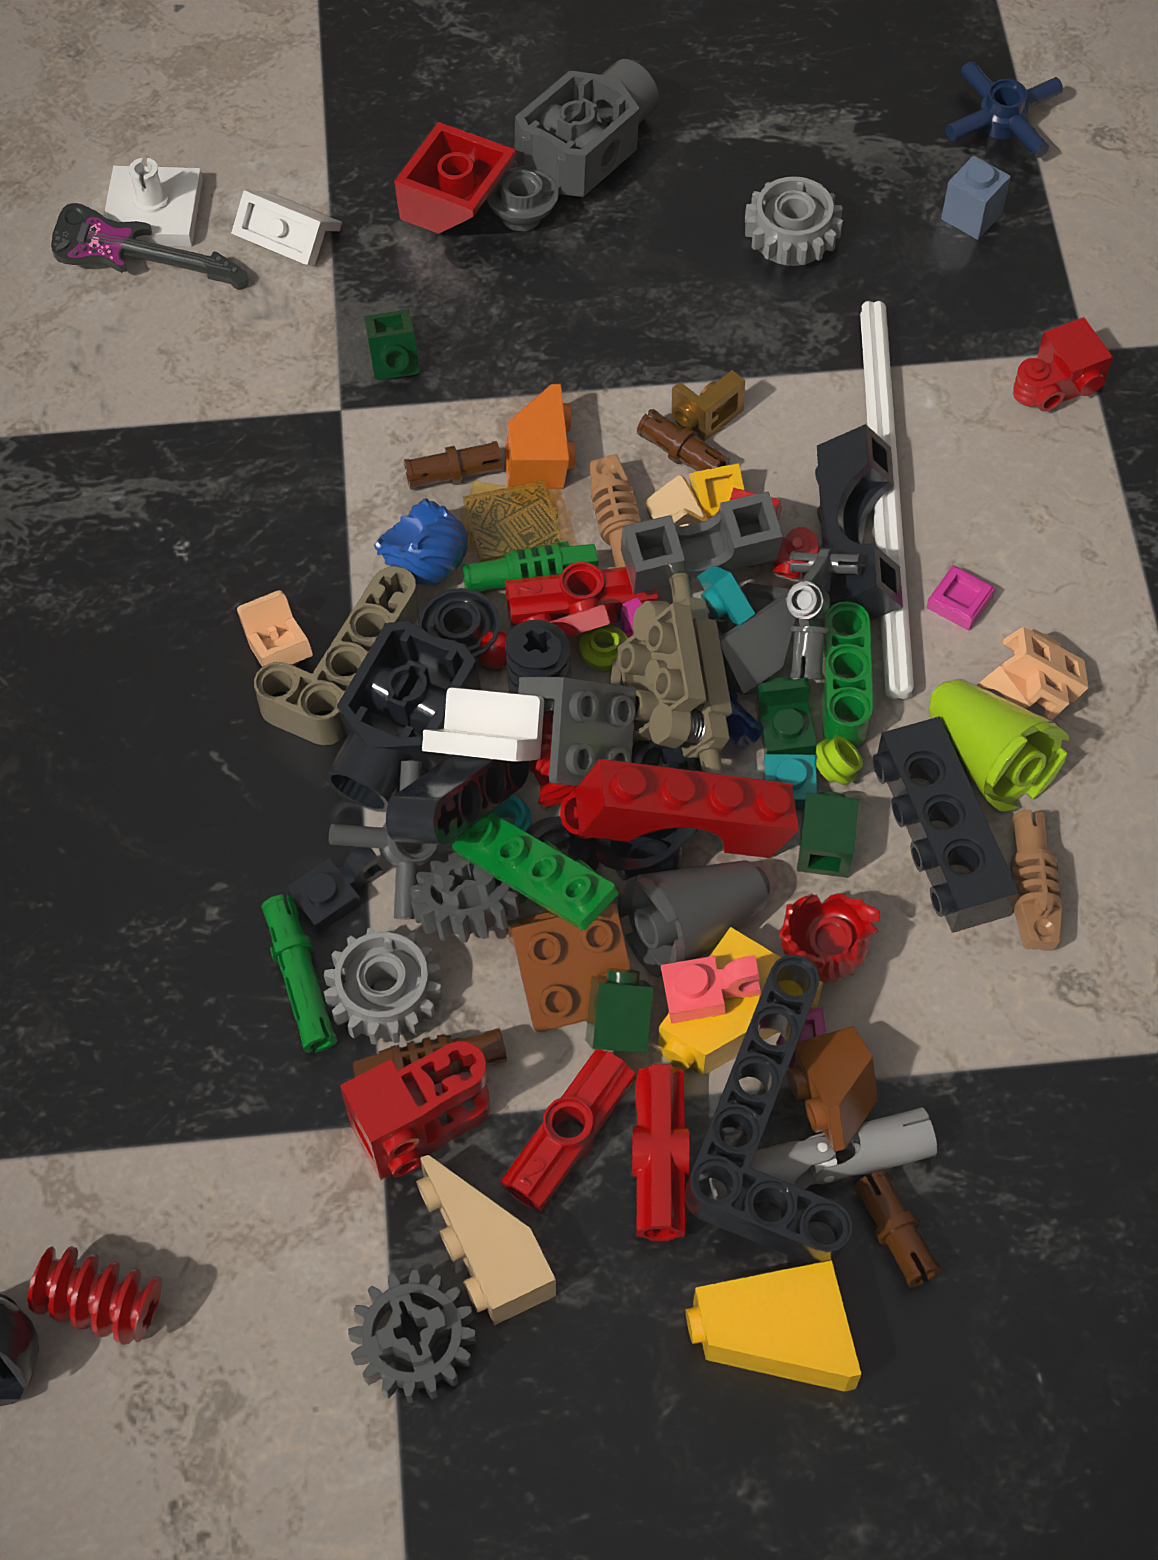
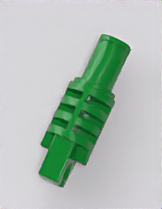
[462,541,599,592]

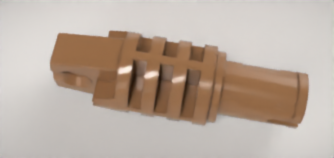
[590,454,642,568]
[1010,810,1062,951]

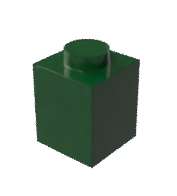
[796,791,859,878]
[585,968,654,1053]

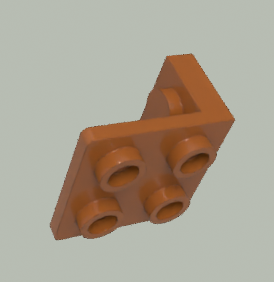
[506,901,631,1032]

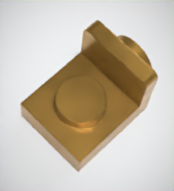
[671,370,745,442]

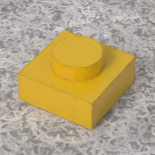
[689,463,744,519]

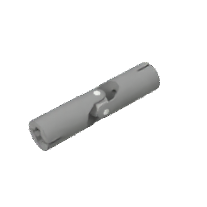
[709,1107,937,1203]

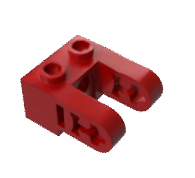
[340,1041,490,1180]

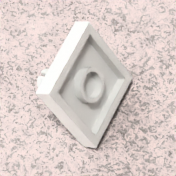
[104,158,203,247]

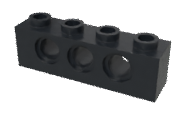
[873,716,1019,933]

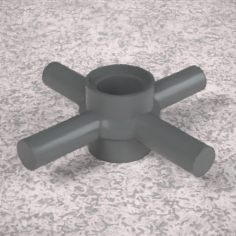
[329,761,461,920]

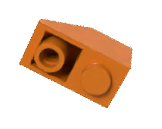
[504,384,576,489]

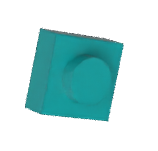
[697,565,755,625]
[763,754,817,809]

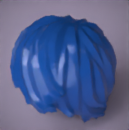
[374,498,468,585]

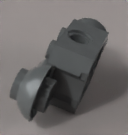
[487,59,659,232]

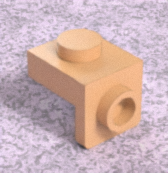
[237,590,313,667]

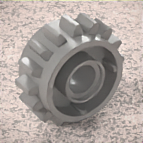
[745,177,843,266]
[324,926,442,1044]

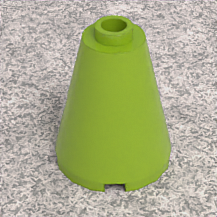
[928,679,1069,812]

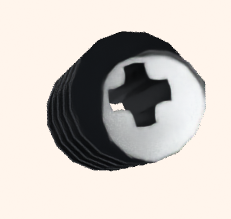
[505,620,571,714]

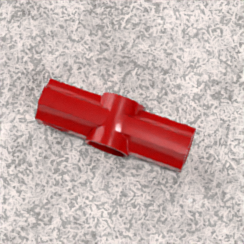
[505,562,658,625]
[501,1049,636,1212]
[632,1064,690,1241]

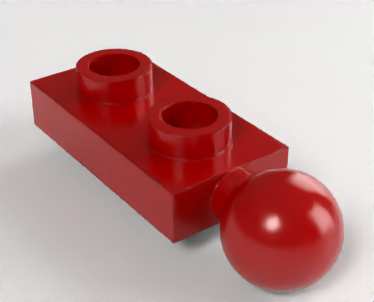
[477,597,618,670]

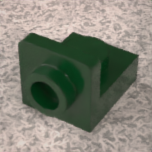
[364,309,420,380]
[755,677,817,755]

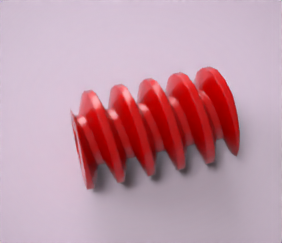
[27,1246,162,1345]

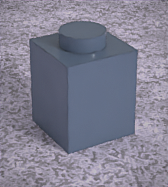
[941,155,1011,240]

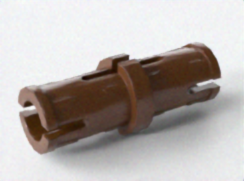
[637,409,730,471]
[404,441,503,490]
[854,1170,942,1288]

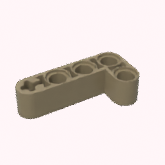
[254,566,419,745]

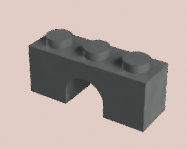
[621,491,783,594]

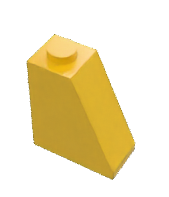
[658,927,823,1076]
[685,1260,861,1391]

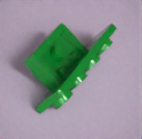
[452,812,619,930]

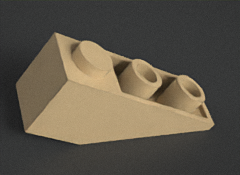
[416,1155,556,1325]

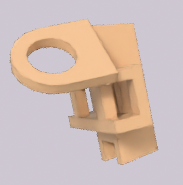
[976,626,1089,720]

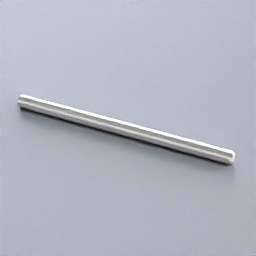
[860,301,914,699]

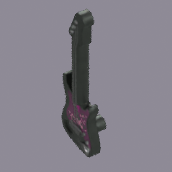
[51,203,248,290]

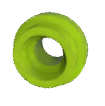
[579,624,628,672]
[816,736,863,785]

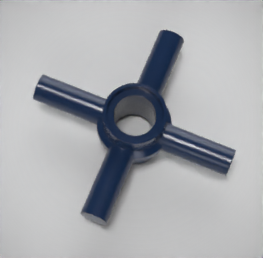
[945,61,1063,158]

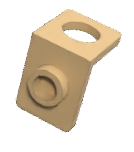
[645,475,708,526]

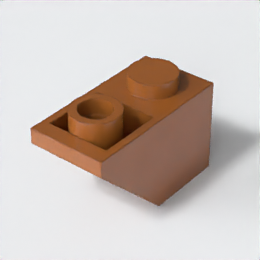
[787,1026,878,1152]

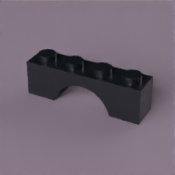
[815,424,903,620]

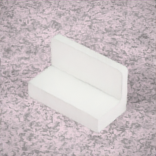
[231,190,342,265]
[422,688,544,761]

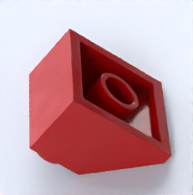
[394,122,517,234]

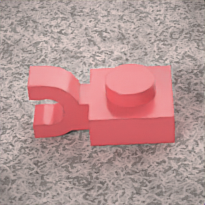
[661,955,761,1024]

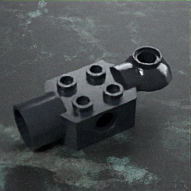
[326,588,500,812]

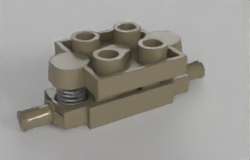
[617,573,732,775]

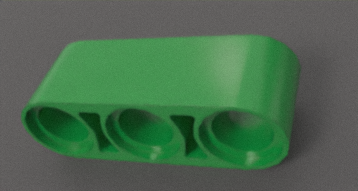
[821,601,873,749]

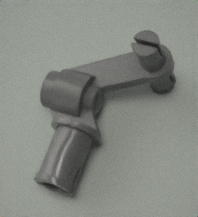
[786,548,863,680]

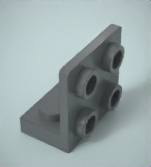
[518,677,636,786]

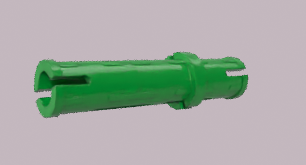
[261,894,337,1053]

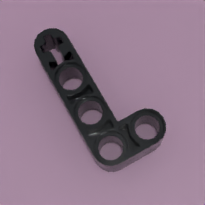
[386,754,529,845]

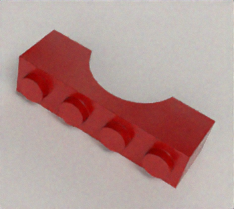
[575,759,799,858]

